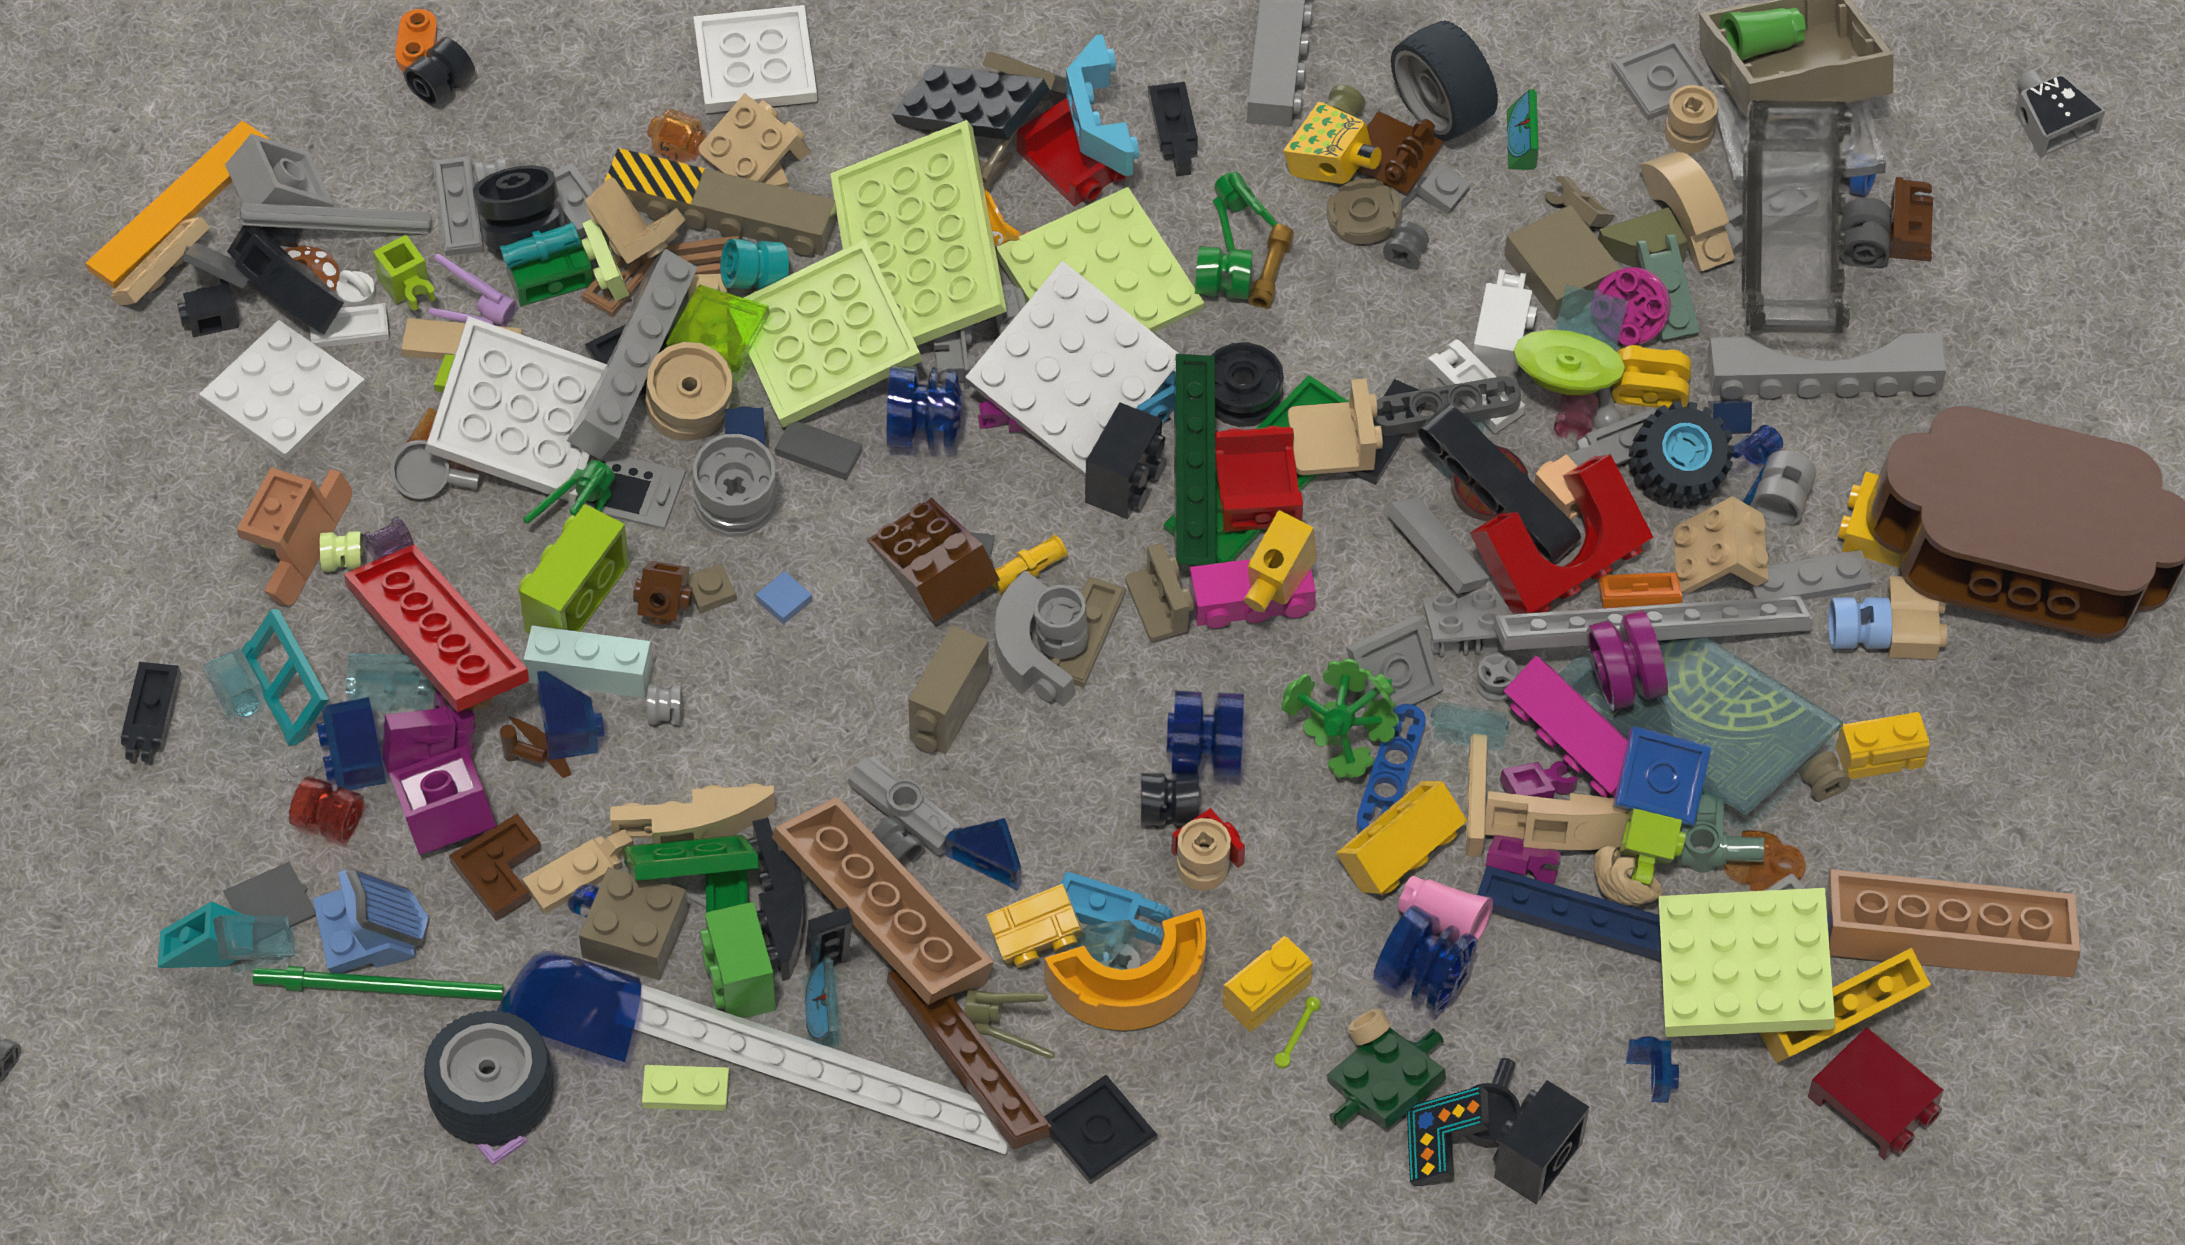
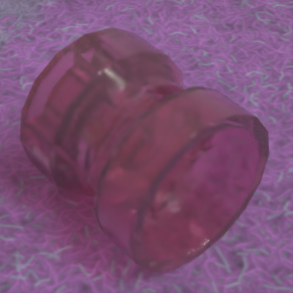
[1554,393,1599,441]

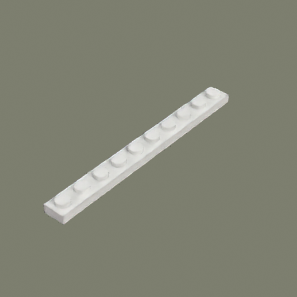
[615,980,1010,1154]

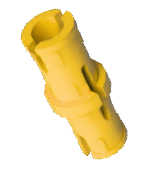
[993,534,1068,595]

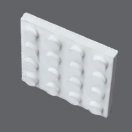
[964,261,1179,476]
[424,316,607,501]

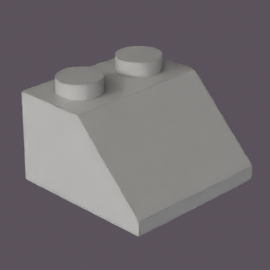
[225,134,334,207]

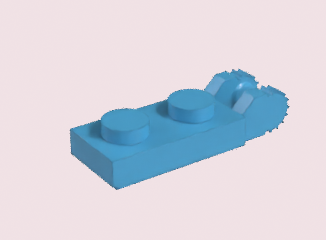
[1061,871,1173,945]

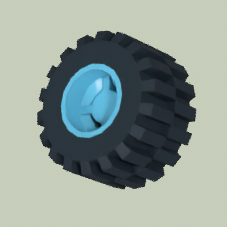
[1628,401,1735,508]

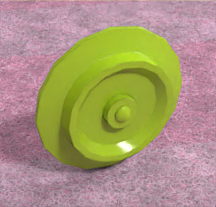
[1513,330,1625,395]

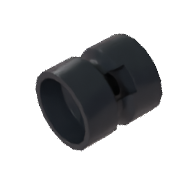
[403,37,475,107]
[1141,773,1199,825]

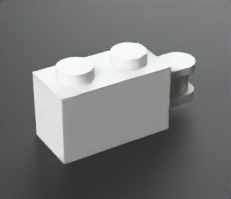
[1473,269,1537,372]

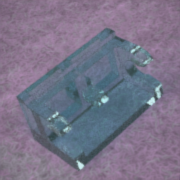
[346,653,432,711]

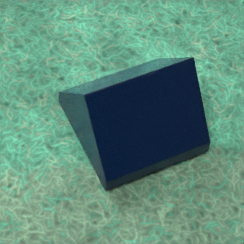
[1708,399,1752,434]

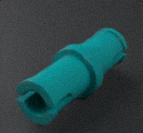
[500,222,581,270]

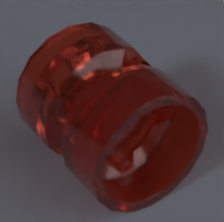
[289,775,364,844]

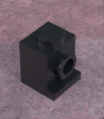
[177,279,239,338]

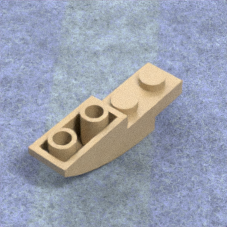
[610,783,775,843]
[1484,791,1631,850]

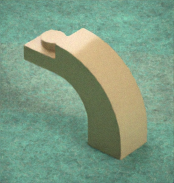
[1640,152,1735,272]

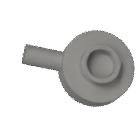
[390,440,480,499]

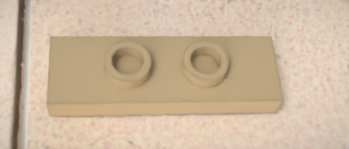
[110,217,210,306]

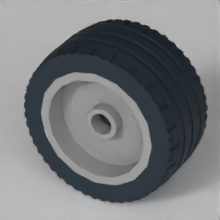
[424,1010,554,1146]

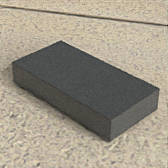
[775,421,863,481]

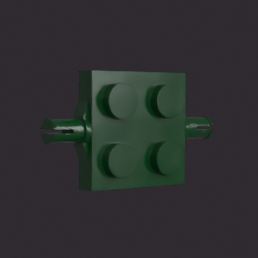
[1327,1027,1446,1129]

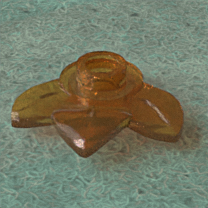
[1723,830,1806,891]

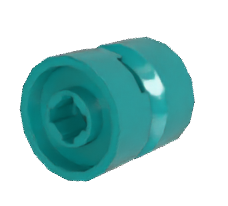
[720,239,789,290]

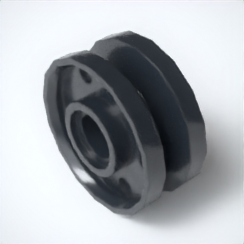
[1212,342,1284,427]

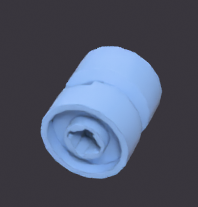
[1828,597,1892,649]

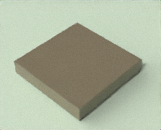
[983,51,1066,94]

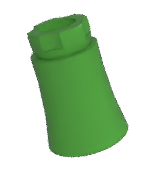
[1719,8,1806,61]

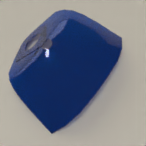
[496,950,642,1062]

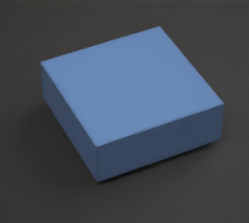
[756,571,812,625]

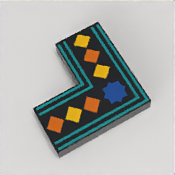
[1407,1086,1490,1186]

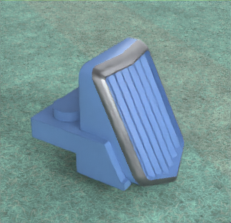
[313,868,429,973]

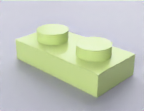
[581,219,629,301]
[642,1065,729,1111]

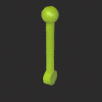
[1274,996,1321,1069]

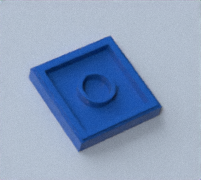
[1613,726,1712,827]

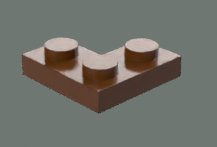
[449,813,541,921]

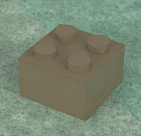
[579,867,688,980]

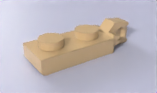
[522,829,633,915]

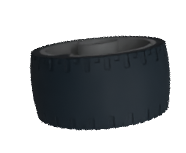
[1391,20,1498,141]

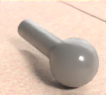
[1592,386,1623,430]

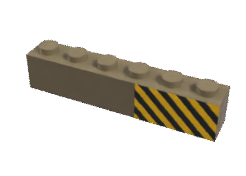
[604,148,837,256]

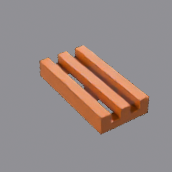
[1598,572,1682,608]

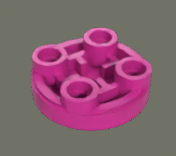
[1591,267,1671,346]

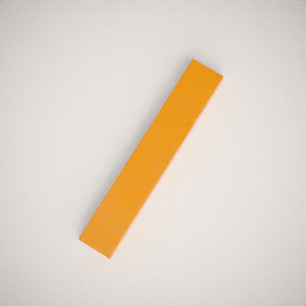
[85,120,270,289]

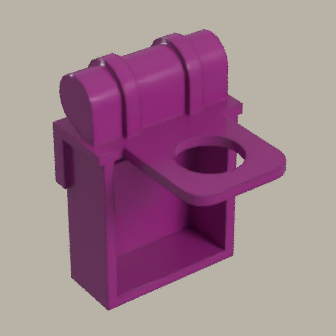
[382,691,476,774]

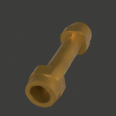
[1248,224,1294,309]

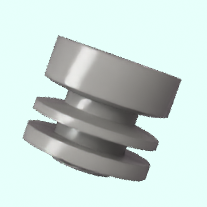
[693,434,775,537]

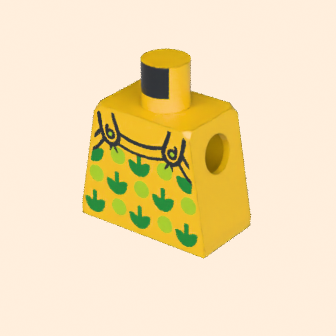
[1283,102,1381,184]

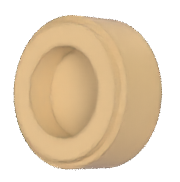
[1347,1009,1391,1045]

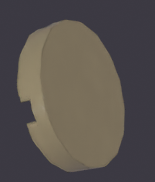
[1326,179,1402,244]

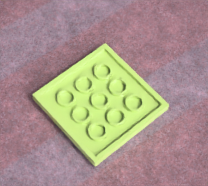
[996,187,1205,332]
[727,239,923,428]
[1659,888,1835,1037]

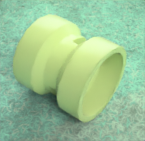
[320,531,363,572]

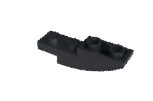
[227,226,344,334]
[747,817,804,981]

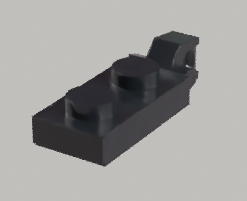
[1148,81,1198,177]

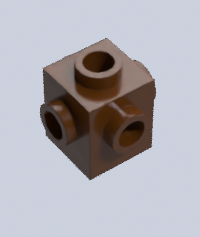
[633,561,693,625]

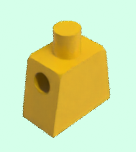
[1244,510,1317,612]

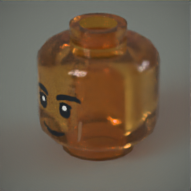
[647,108,706,163]

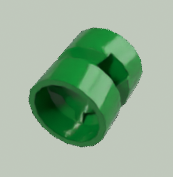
[1195,246,1253,300]

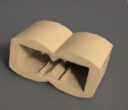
[1886,576,1947,659]

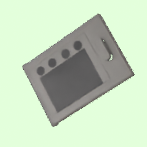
[567,453,686,530]

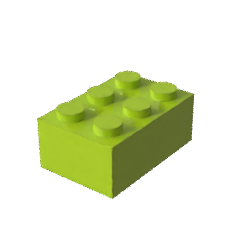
[518,504,629,634]

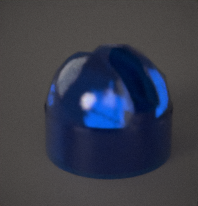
[568,884,599,918]

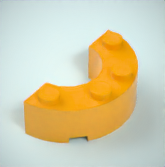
[1044,909,1206,1030]

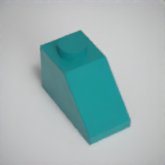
[157,901,251,968]

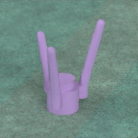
[428,254,518,327]

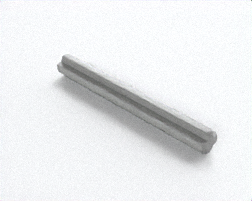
[240,203,431,234]

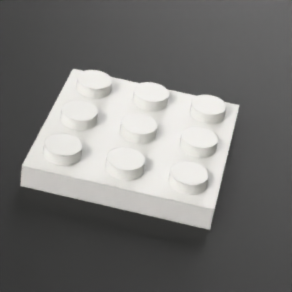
[693,5,817,113]
[199,320,366,461]

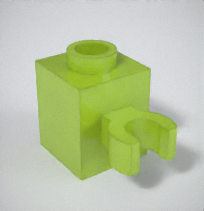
[373,235,436,311]
[1619,808,1686,886]

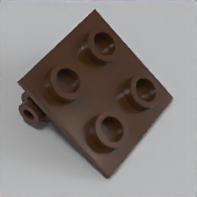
[1357,111,1444,195]

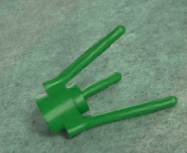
[1213,172,1278,253]
[523,460,615,524]

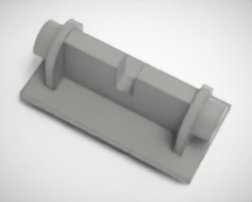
[933,325,975,390]

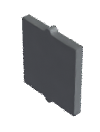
[182,242,253,289]
[223,862,316,945]

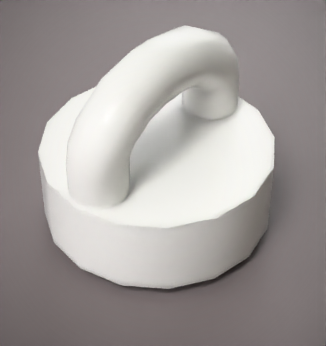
[336,270,376,307]

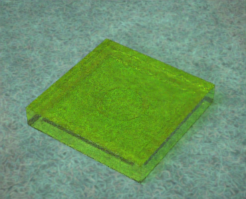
[666,284,770,373]

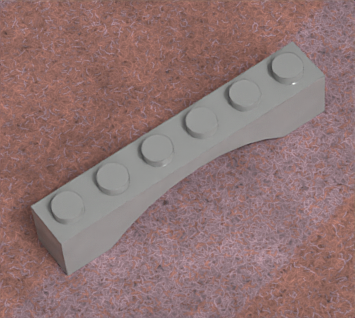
[567,248,698,460]
[1707,333,1947,400]

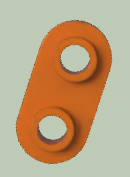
[395,9,438,72]

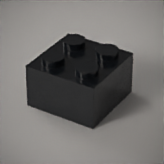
[1085,402,1166,520]
[1493,1080,1590,1204]

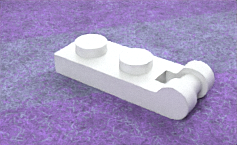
[1425,339,1525,433]

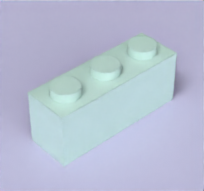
[524,626,653,698]

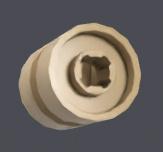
[1664,85,1718,154]
[1176,818,1231,891]

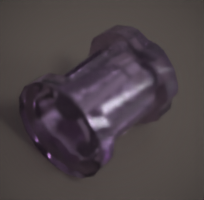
[362,516,414,561]

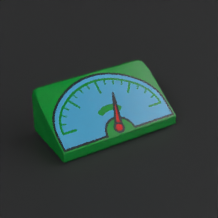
[1506,89,1539,170]

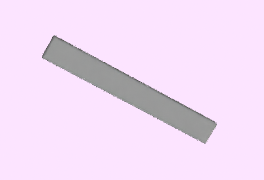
[1493,596,1812,651]

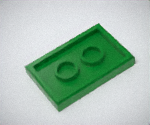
[623,834,759,881]

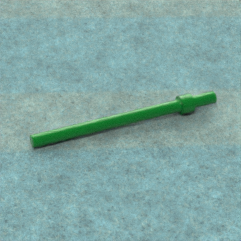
[253,966,504,1001]

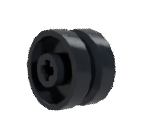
[473,165,566,250]

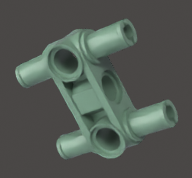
[1674,782,1766,873]

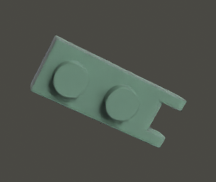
[1636,234,1700,342]

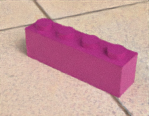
[1504,655,1628,798]

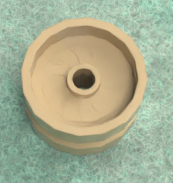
[645,342,732,441]

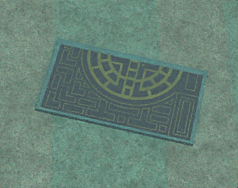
[1558,637,1843,816]

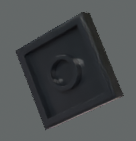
[1044,1075,1158,1185]

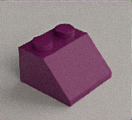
[389,745,497,855]

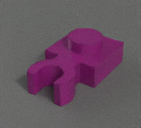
[1500,761,1578,799]

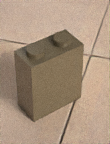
[1504,205,1621,320]
[908,625,989,755]

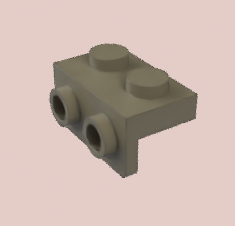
[1125,543,1194,642]

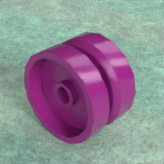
[1587,610,1669,711]

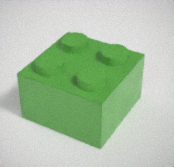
[699,902,776,1018]

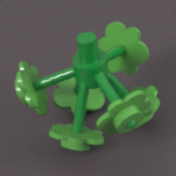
[1281,659,1399,778]

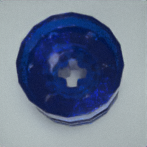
[886,366,963,450]
[1373,905,1478,1015]

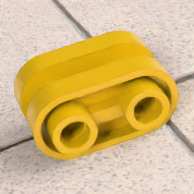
[1612,345,1692,408]

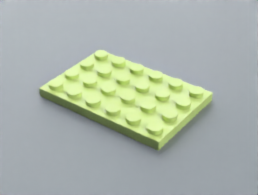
[830,120,1007,346]

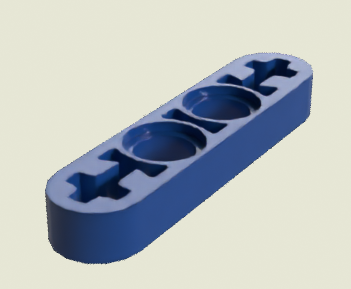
[1356,704,1426,834]

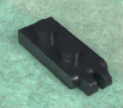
[121,661,181,763]

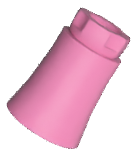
[1398,876,1493,952]

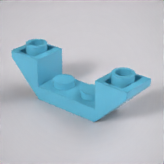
[1065,34,1139,176]

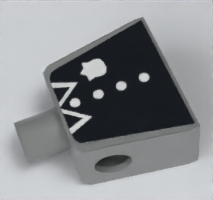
[2015,70,2105,158]

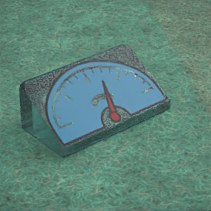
[803,958,839,1049]

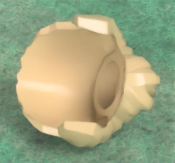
[1594,845,1662,906]

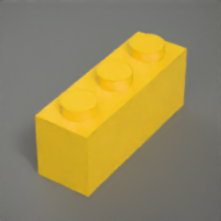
[1336,781,1467,895]

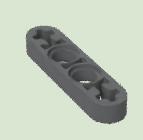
[1373,376,1521,436]

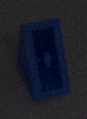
[945,818,1021,890]

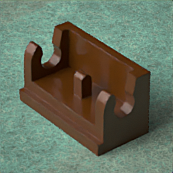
[1889,177,1934,262]

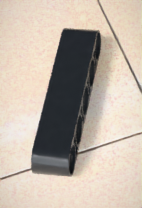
[1417,404,1581,564]

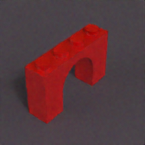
[1470,454,1654,614]

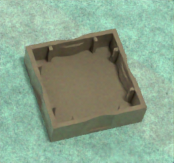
[1699,0,1893,123]

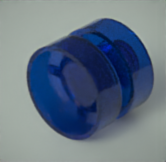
[1166,690,1244,778]

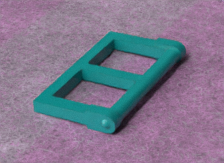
[239,609,329,747]

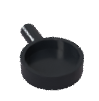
[1464,1058,1521,1147]

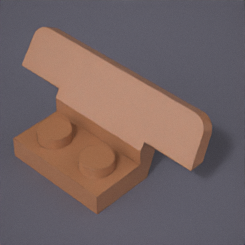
[237,468,352,606]

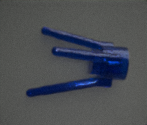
[1733,425,1784,506]

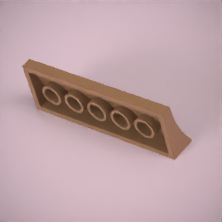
[772,796,994,1005]
[1828,869,2081,978]

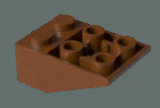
[867,498,1000,623]

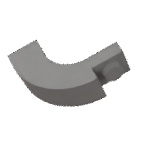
[995,570,1074,707]

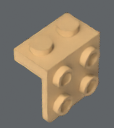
[698,93,811,182]
[586,177,685,264]
[1288,379,1383,475]
[1673,496,1769,594]

